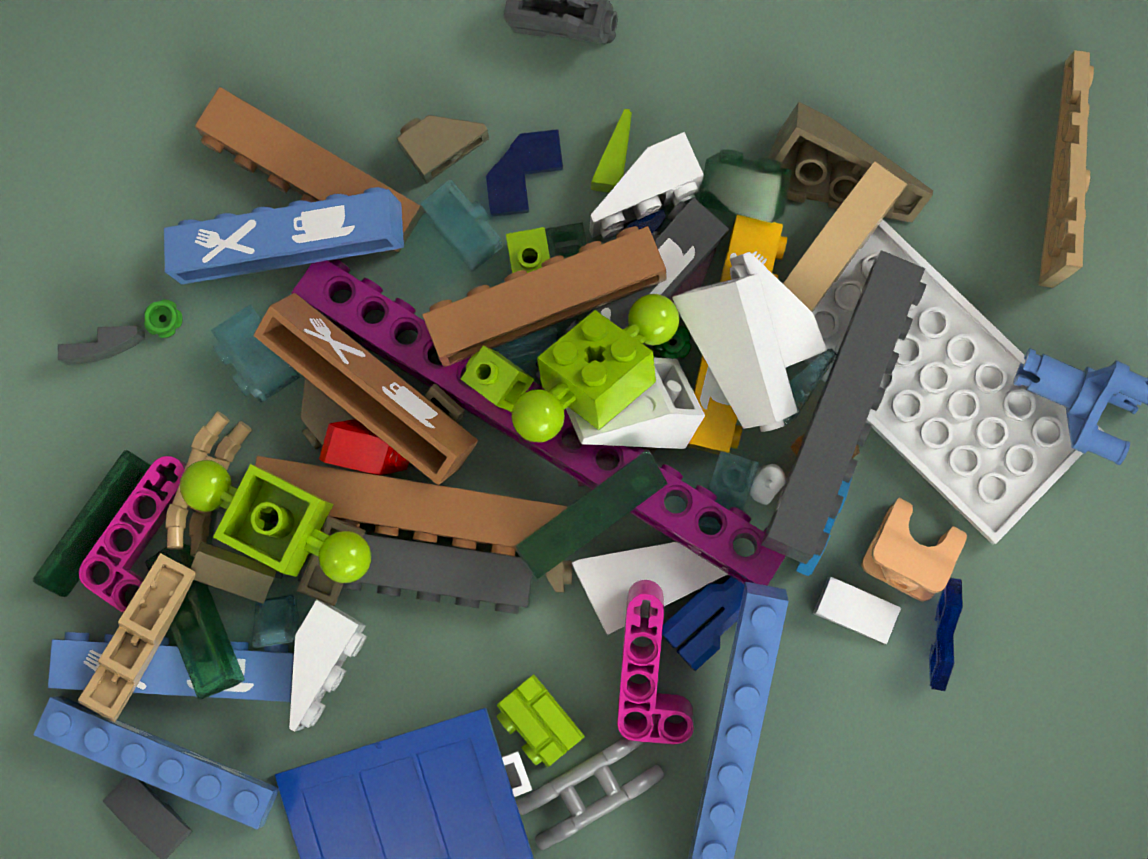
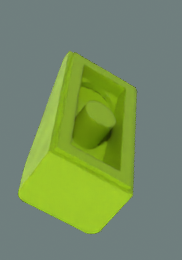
[591,109,632,193]

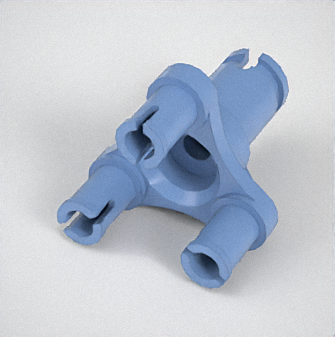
[1013,348,1148,465]

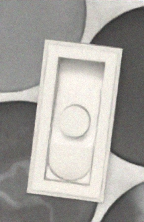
[813,577,901,644]

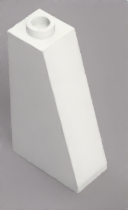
[672,273,798,432]
[572,542,727,635]

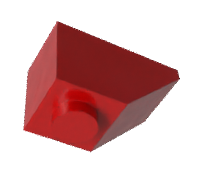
[319,419,410,476]

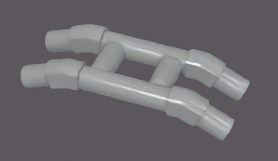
[516,737,665,850]

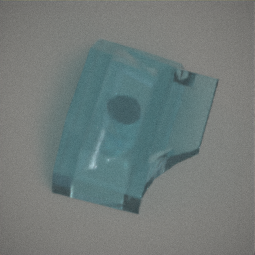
[492,324,559,366]

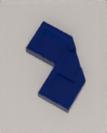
[486,129,563,217]
[929,578,963,691]

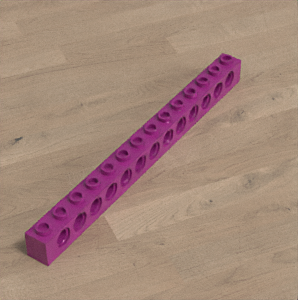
[291,259,786,586]

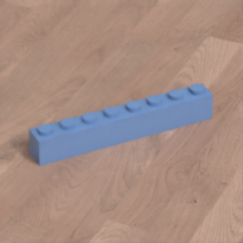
[688,582,789,859]

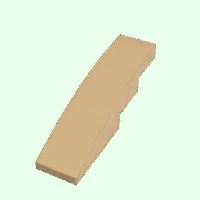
[783,161,908,312]
[78,553,196,722]

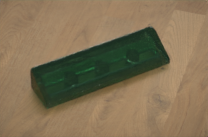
[33,450,151,597]
[513,450,668,580]
[145,543,245,699]

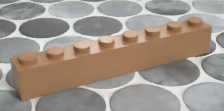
[255,456,574,563]

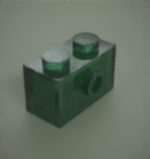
[699,149,792,223]

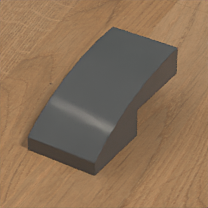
[58,326,145,365]
[103,775,192,859]

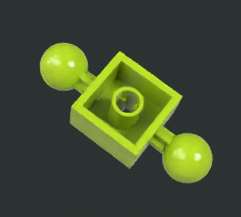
[512,294,679,442]
[180,460,371,583]

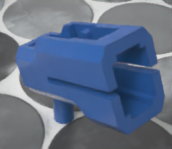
[662,576,745,671]

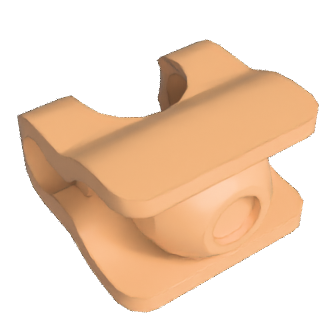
[861,497,967,602]

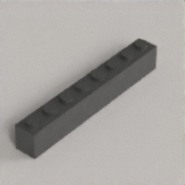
[761,250,926,564]
[212,512,535,614]

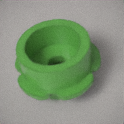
[144,299,183,338]

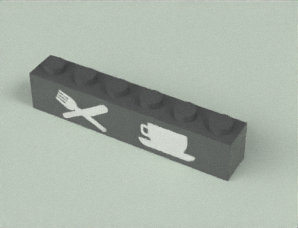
[535,197,729,381]

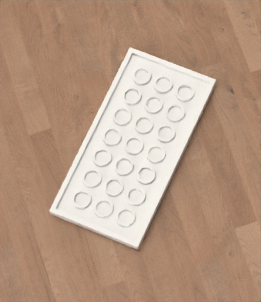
[803,220,1104,545]

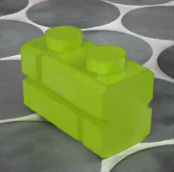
[496,674,585,768]

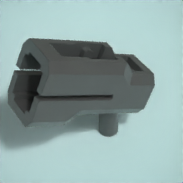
[504,0,618,44]

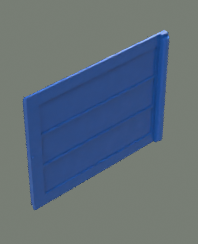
[275,708,534,859]

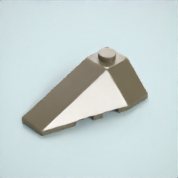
[758,102,933,223]

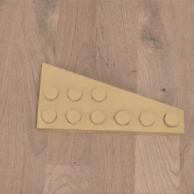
[1038,50,1094,288]

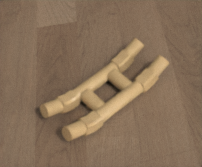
[166,411,252,557]

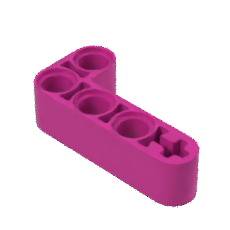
[79,456,187,613]
[617,580,694,744]

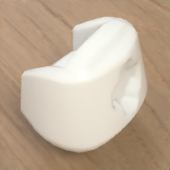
[746,464,787,505]

